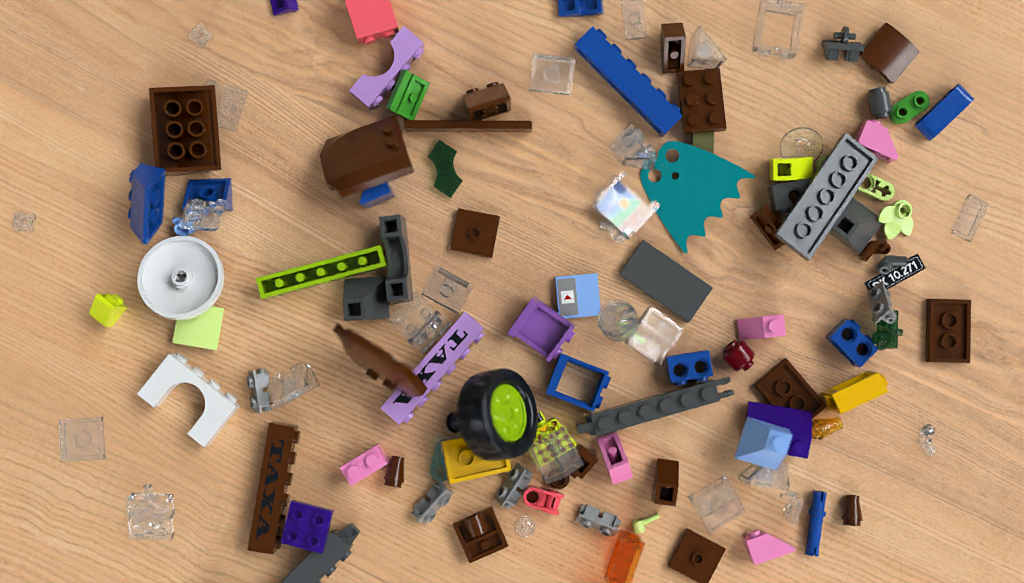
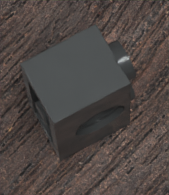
[768,177,813,215]

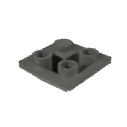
[829,197,882,255]
[343,276,390,321]

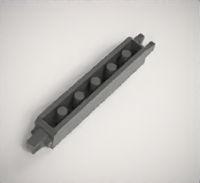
[576,377,734,436]
[281,523,360,583]

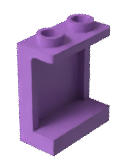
[508,296,575,362]

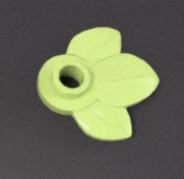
[878,200,914,240]

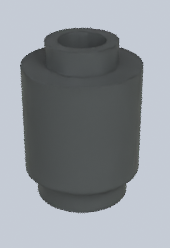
[867,87,893,119]

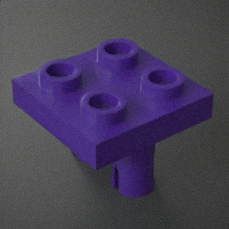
[281,500,334,554]

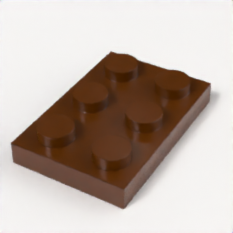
[677,68,727,134]

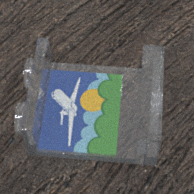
[591,171,661,240]

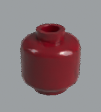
[723,340,755,371]

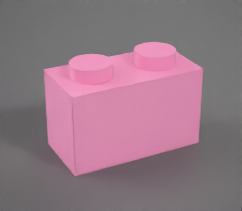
[340,443,390,486]

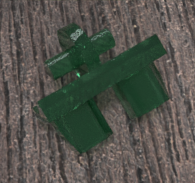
[872,310,903,351]

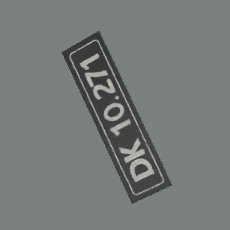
[865,254,926,292]

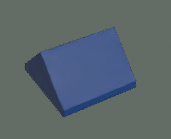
[182,178,233,213]
[359,182,395,208]

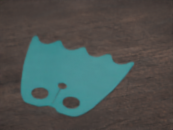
[640,141,755,253]

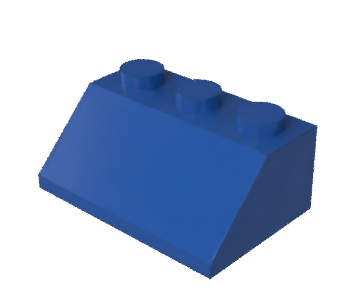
[128,163,166,245]

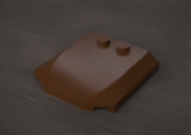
[320,115,414,198]
[332,323,428,397]

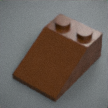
[463,82,511,120]

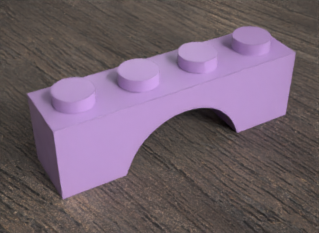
[349,26,425,110]

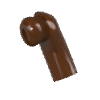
[858,240,891,262]

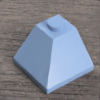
[734,417,792,471]

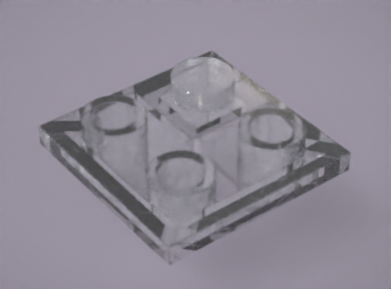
[610,123,657,170]

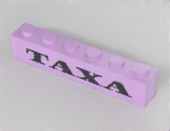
[381,312,485,425]

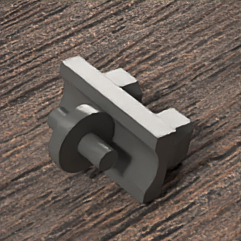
[822,27,865,62]

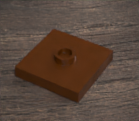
[451,208,500,258]
[668,528,726,583]

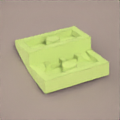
[172,306,224,350]

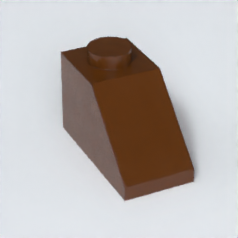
[661,23,686,74]

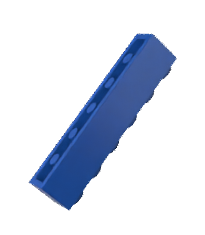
[574,26,683,137]

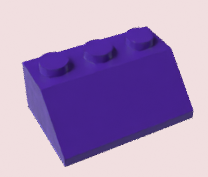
[743,401,812,459]

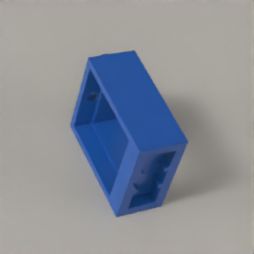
[545,353,611,412]

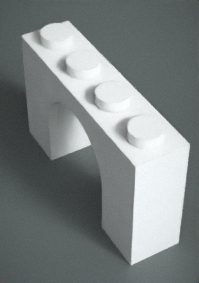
[137,353,240,447]

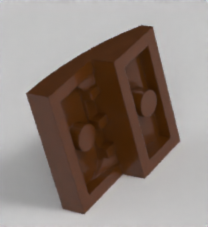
[859,23,920,84]

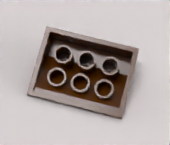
[149,85,221,176]

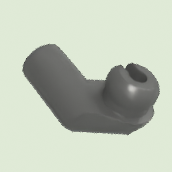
[877,255,907,275]

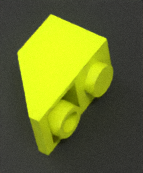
[770,157,813,181]
[89,293,128,327]

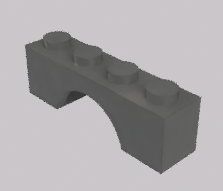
[379,214,414,304]

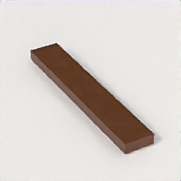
[404,120,532,132]

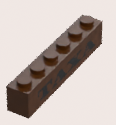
[248,421,300,555]

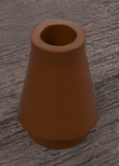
[384,456,405,488]
[841,495,863,526]

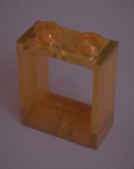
[604,529,645,583]

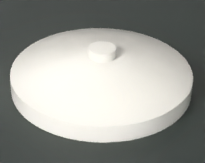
[137,236,224,320]

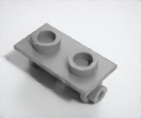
[868,281,896,324]
[247,368,274,413]
[495,463,532,509]
[412,481,454,524]
[575,504,621,537]

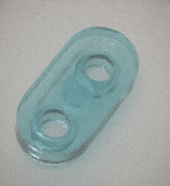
[430,439,449,482]

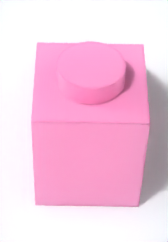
[855,119,898,163]
[737,314,786,340]
[596,432,633,485]
[742,529,795,565]

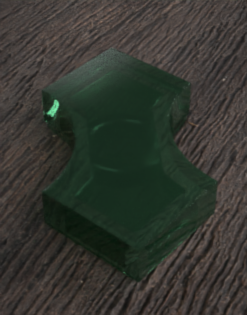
[428,140,463,198]

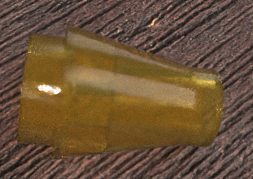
[812,417,843,440]

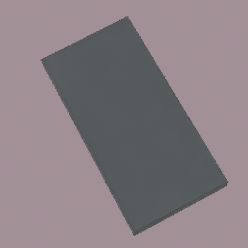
[619,240,713,323]

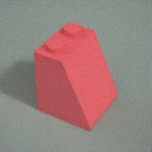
[345,0,399,45]

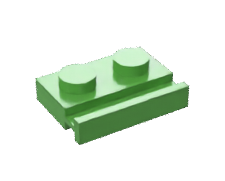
[386,69,430,120]

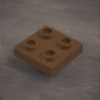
[453,506,509,564]

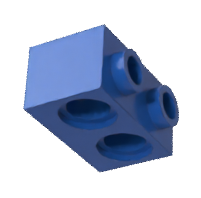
[825,319,879,368]
[664,350,713,386]

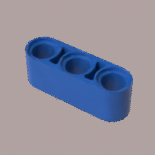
[914,83,974,141]

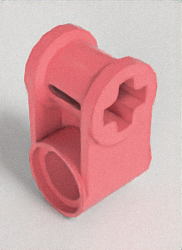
[522,485,565,515]

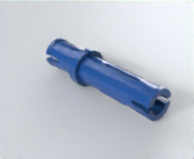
[805,490,827,556]

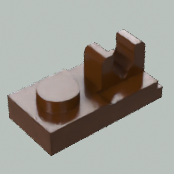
[750,205,785,250]

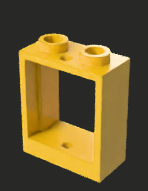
[821,371,888,414]

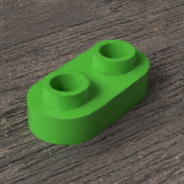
[889,91,930,124]

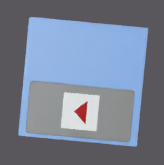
[555,273,601,318]

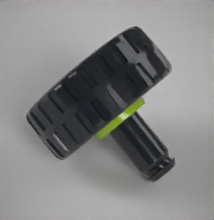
[445,368,538,461]

